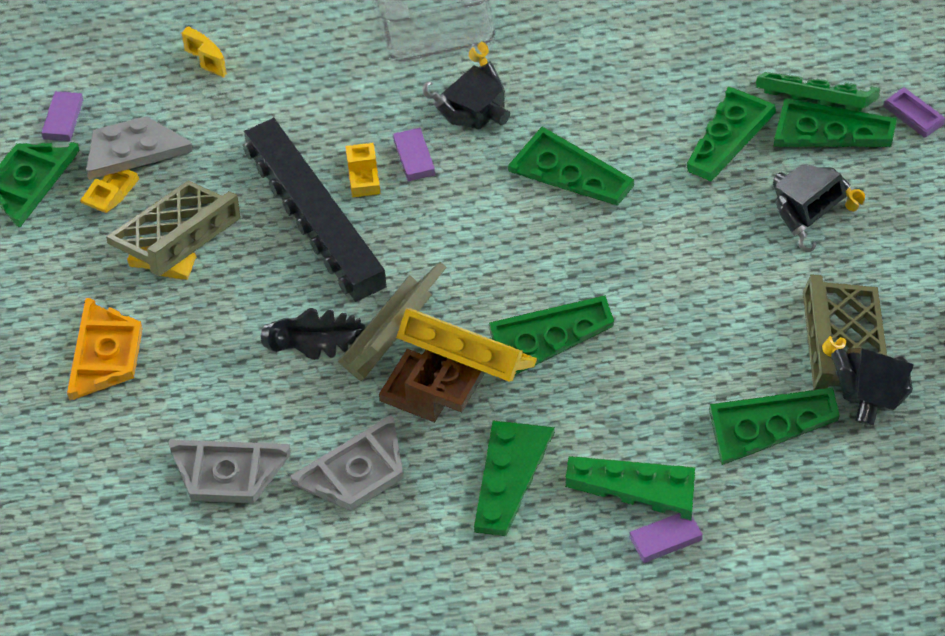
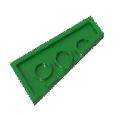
[755,72,881,111]
[687,86,776,182]
[773,98,897,147]
[507,126,635,206]
[489,295,614,375]
[709,387,840,466]
[474,420,555,536]
[565,456,695,521]

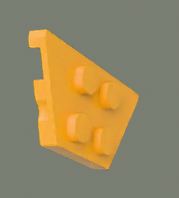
[67,298,143,400]

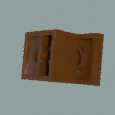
[379,349,485,423]

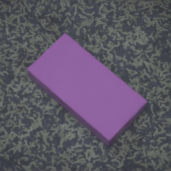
[883,87,945,138]
[41,91,83,141]
[393,128,435,181]
[630,513,703,563]

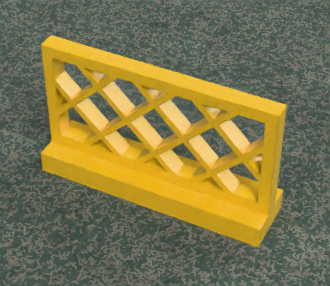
[396,308,537,382]

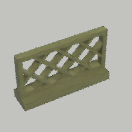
[106,180,241,276]
[338,262,447,381]
[803,274,887,390]

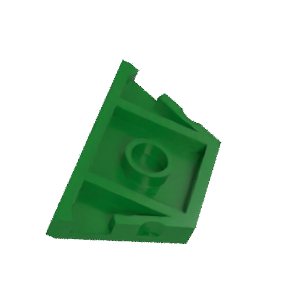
[0,142,80,227]

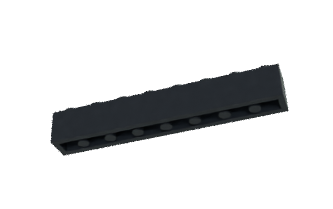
[243,118,387,302]

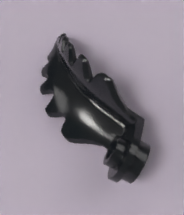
[260,308,365,360]

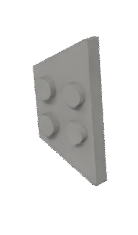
[87,116,192,180]
[290,415,404,511]
[169,440,291,503]

